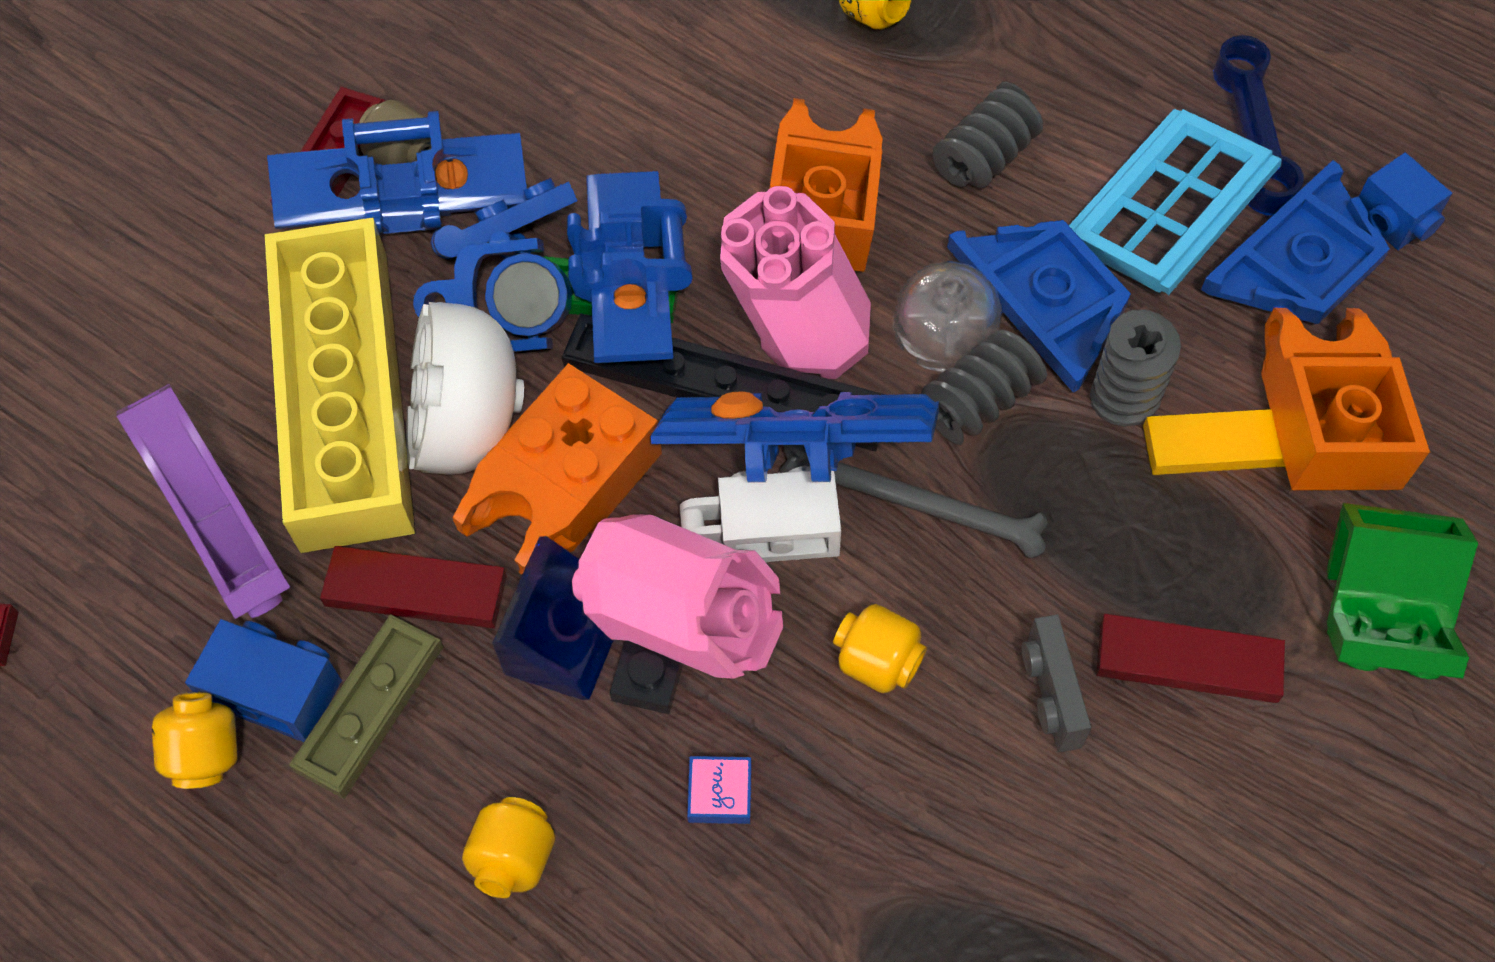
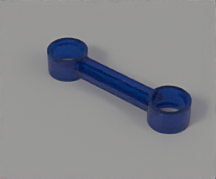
[1213,35,1304,216]

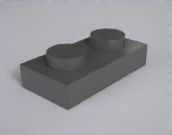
[1022,614,1091,753]

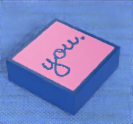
[687,756,752,824]

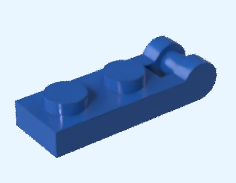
[430,178,578,259]

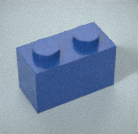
[185,619,342,742]

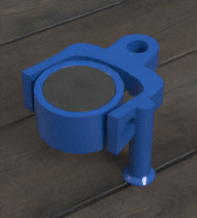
[413,231,573,352]

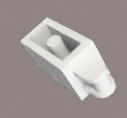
[680,466,841,562]

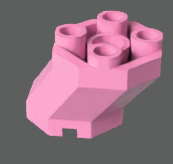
[720,186,871,379]
[572,514,783,679]

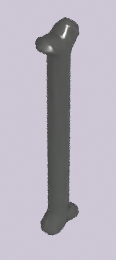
[780,445,1048,558]

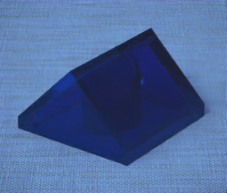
[492,536,614,700]

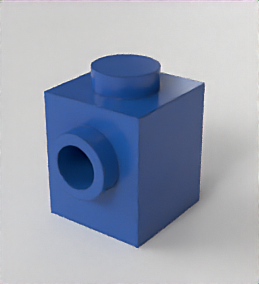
[1359,152,1453,251]

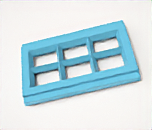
[1069,108,1282,295]

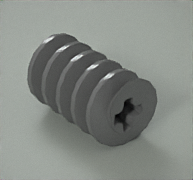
[932,81,1044,188]
[1090,310,1181,427]
[921,330,1047,445]

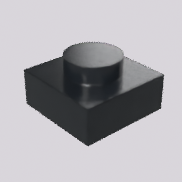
[610,640,683,714]

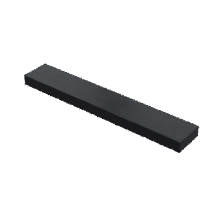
[562,313,886,452]

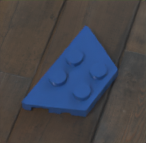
[1201,160,1390,324]
[947,220,1131,393]

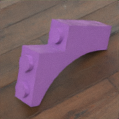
[116,384,290,619]

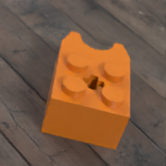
[769,98,883,272]
[1261,308,1430,490]
[452,363,662,579]

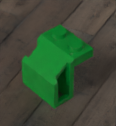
[1327,503,1478,680]

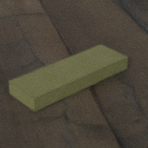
[289,614,443,799]

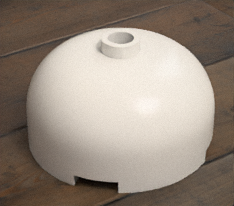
[406,302,524,475]

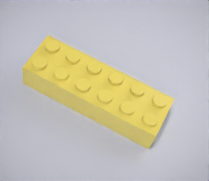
[265,218,415,553]

